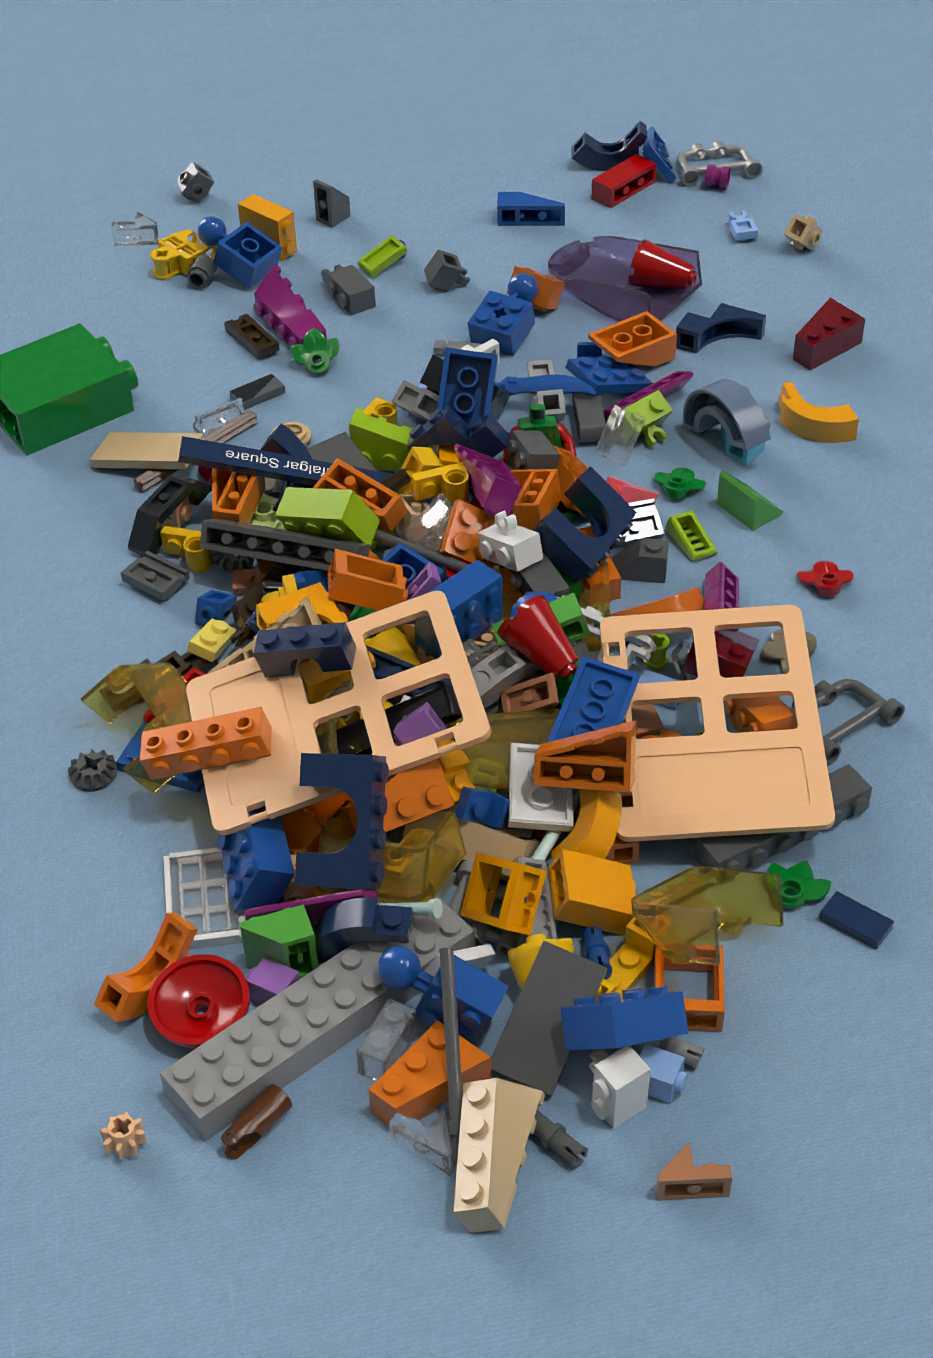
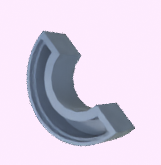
[683,379,771,450]

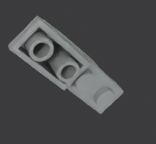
[391,380,439,422]
[448,644,541,727]

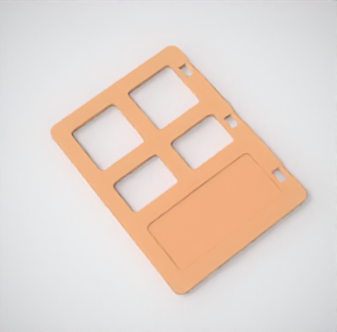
[186,591,492,835]
[600,604,835,842]

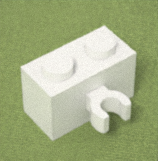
[478,511,543,572]
[589,1045,651,1129]

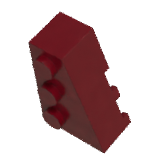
[793,297,865,371]

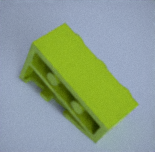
[350,408,433,472]
[275,487,381,546]

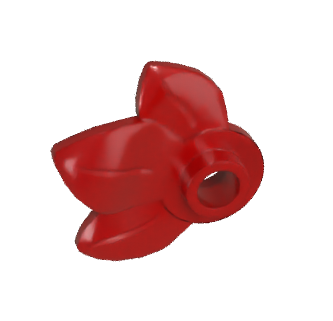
[797,561,854,596]

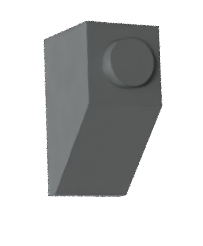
[313,179,351,228]
[612,538,669,583]

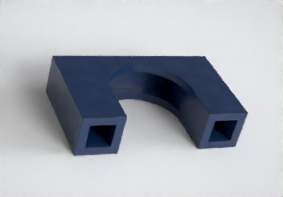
[532,466,637,583]
[295,753,389,889]

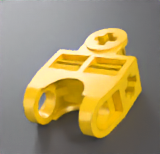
[150,229,217,280]

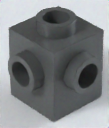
[177,161,215,203]

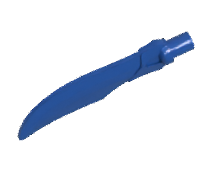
[495,374,596,396]

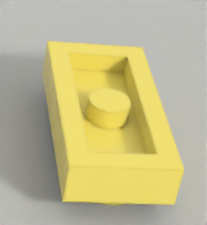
[187,618,237,662]

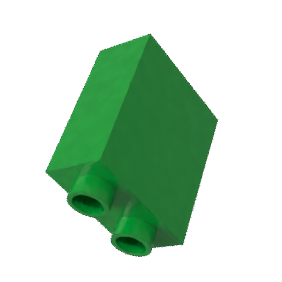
[0,323,138,456]

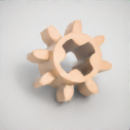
[100,1112,147,1160]

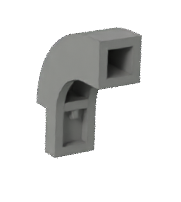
[526,359,566,421]

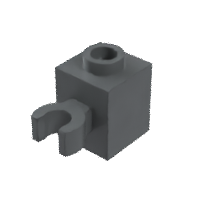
[424,249,470,291]

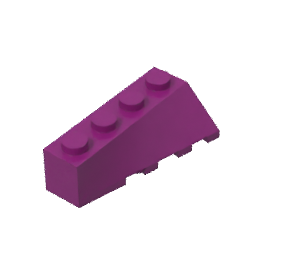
[253,264,327,349]
[454,444,521,517]

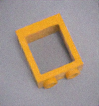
[460,852,547,936]

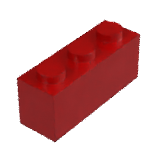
[591,154,656,208]

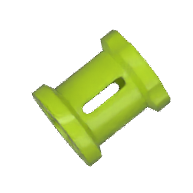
[643,633,670,671]

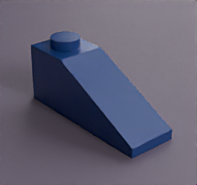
[497,192,565,226]

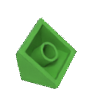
[717,470,784,531]

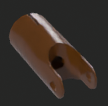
[221,1084,293,1159]

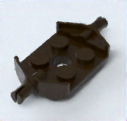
[231,566,314,647]

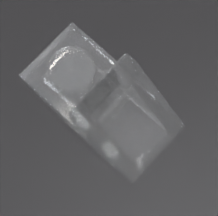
[111,212,160,246]
[389,1110,453,1176]

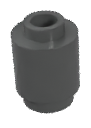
[188,255,217,288]

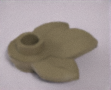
[760,629,817,674]

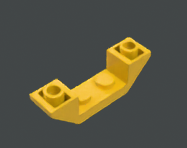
[595,905,672,1001]

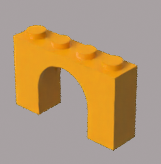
[256,582,376,704]

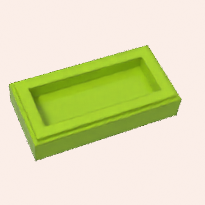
[357,235,408,278]

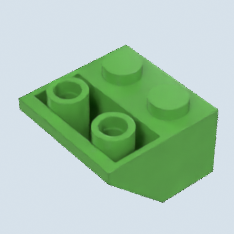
[239,904,319,979]

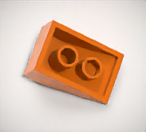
[588,311,677,367]

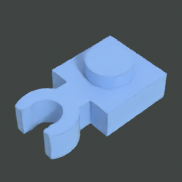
[729,210,758,241]

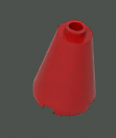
[629,239,697,289]
[497,595,578,679]

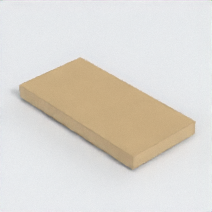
[90,432,204,470]

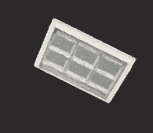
[163,848,245,949]

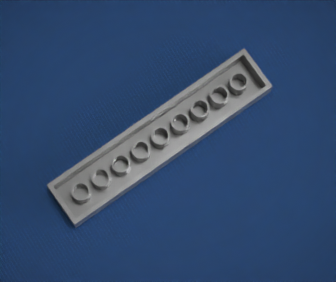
[160,891,475,1142]

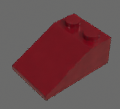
[682,630,760,678]

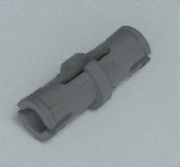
[533,1109,588,1167]

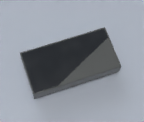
[229,373,285,410]

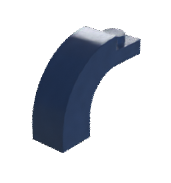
[571,121,647,171]
[260,423,314,512]
[316,898,413,963]

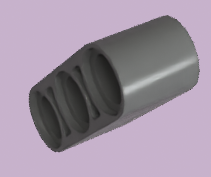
[572,393,606,443]

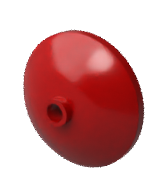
[147,954,250,1048]

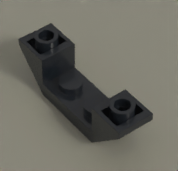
[128,475,212,556]

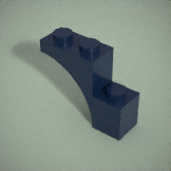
[676,303,766,353]
[407,405,510,458]

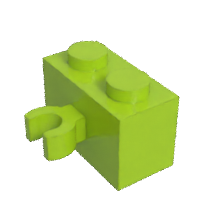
[610,390,673,448]

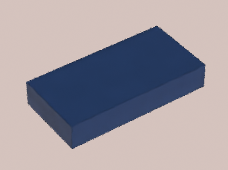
[819,891,894,949]

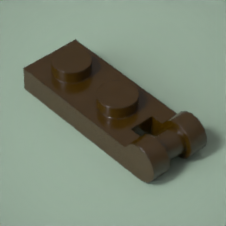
[224,313,280,359]

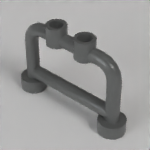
[792,679,905,766]

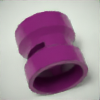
[705,164,731,189]

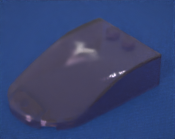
[548,236,702,322]

